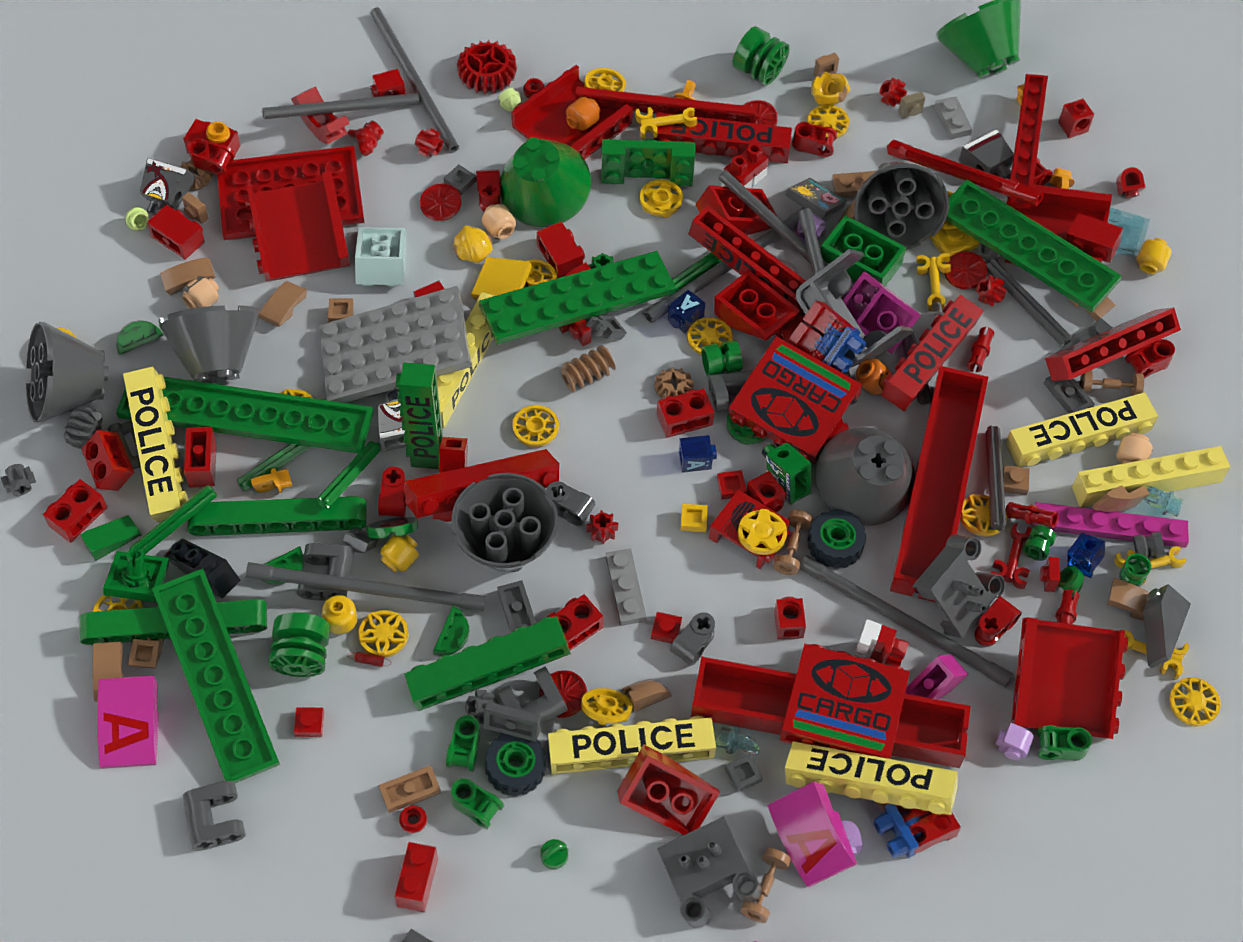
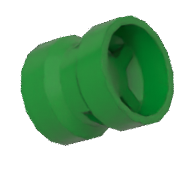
[1023,525,1057,561]
[1119,553,1151,587]

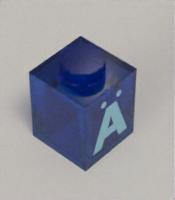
[667,289,706,333]
[678,435,717,472]

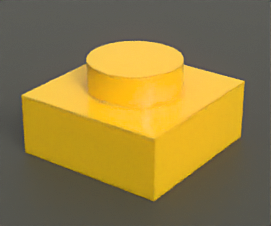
[680,504,708,533]

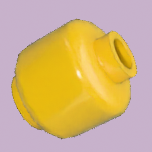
[1136,238,1172,274]
[380,534,419,573]
[321,595,358,634]

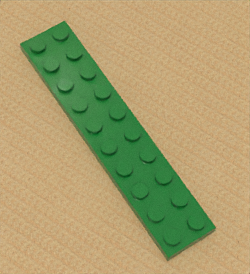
[116,376,374,454]

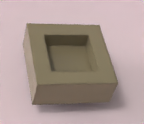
[898,91,925,119]

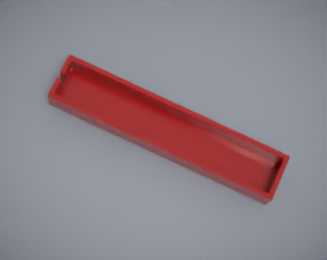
[890,366,989,603]
[691,656,971,768]

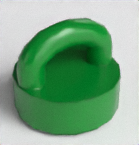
[1058,566,1084,595]
[540,839,568,869]

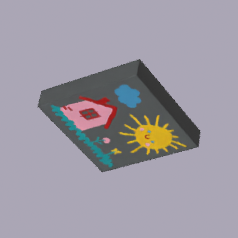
[786,177,847,219]

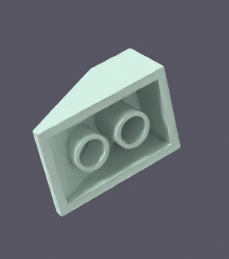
[355,227,406,287]

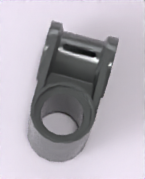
[546,481,596,526]
[670,612,715,666]

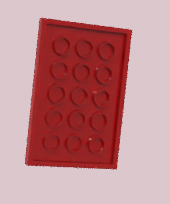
[217,146,365,240]

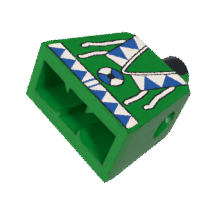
[762,443,811,505]

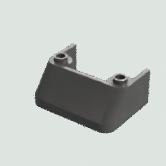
[796,249,914,368]

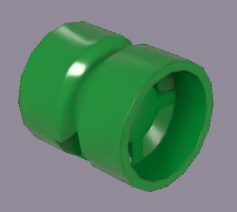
[701,340,743,377]

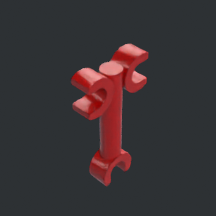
[991,523,1031,589]

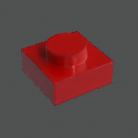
[717,470,747,500]
[1040,557,1060,592]
[651,612,683,644]
[294,707,324,737]

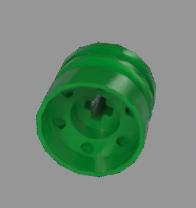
[732,26,790,86]
[268,612,330,677]

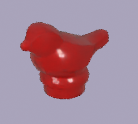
[347,120,384,156]

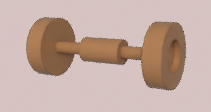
[1080,370,1144,396]
[773,509,814,575]
[740,848,791,923]

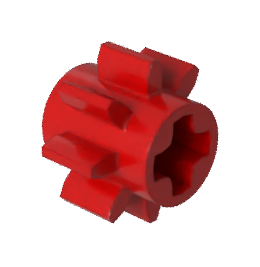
[880,78,907,107]
[415,128,443,158]
[976,275,1006,307]
[586,510,618,544]

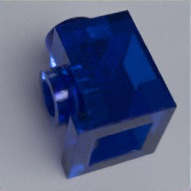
[1067,533,1105,578]

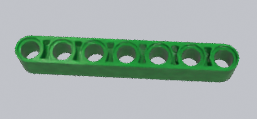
[187,496,367,536]
[80,599,268,645]

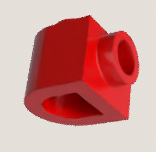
[1116,167,1146,198]

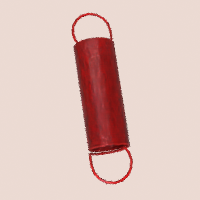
[347,652,391,667]

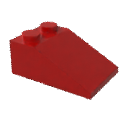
[695,185,777,235]
[714,270,801,341]
[617,745,720,835]

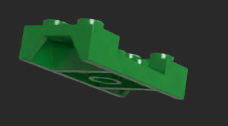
[601,139,695,187]

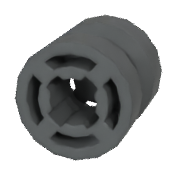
[1133,531,1165,558]

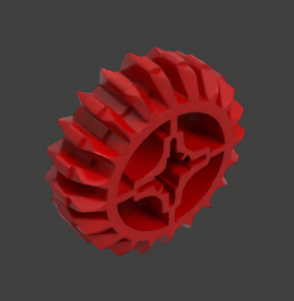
[457,40,517,94]

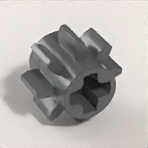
[1,464,36,496]
[465,690,499,724]

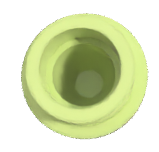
[498,88,521,111]
[125,207,149,231]

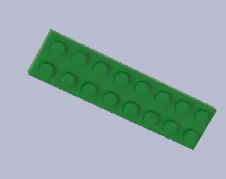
[946,180,1122,313]
[479,251,676,345]
[152,569,280,783]

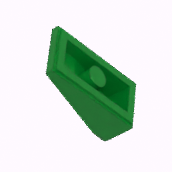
[80,515,142,561]

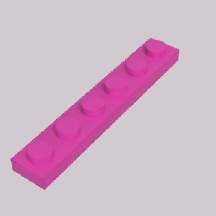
[1033,502,1189,548]

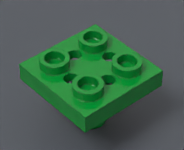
[103,548,169,603]

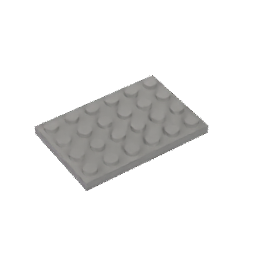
[319,286,472,403]

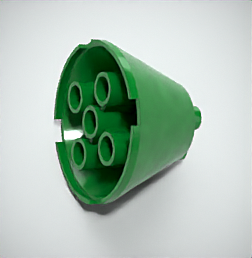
[936,0,1021,79]
[500,137,591,227]

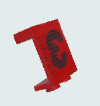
[709,490,790,569]

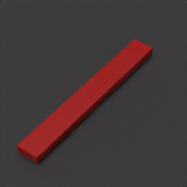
[1007,74,1048,214]
[575,87,756,123]

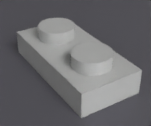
[934,96,973,140]

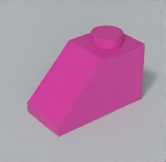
[905,654,969,700]

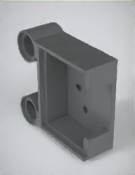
[913,534,1005,638]
[657,816,762,928]

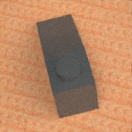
[1143,584,1191,668]

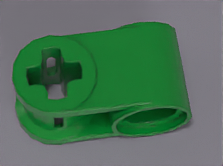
[445,715,481,772]
[1037,725,1092,761]
[451,778,504,829]

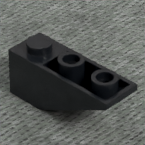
[164,538,241,599]

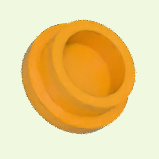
[206,121,230,143]

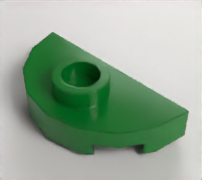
[116,320,164,355]
[261,546,304,585]
[433,606,470,656]

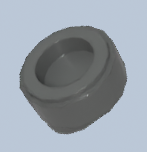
[978,243,1000,261]

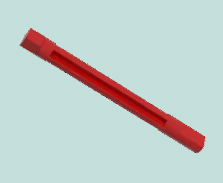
[887,139,1044,207]

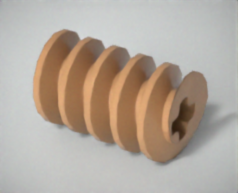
[561,345,616,393]

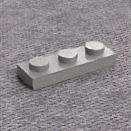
[606,548,647,626]

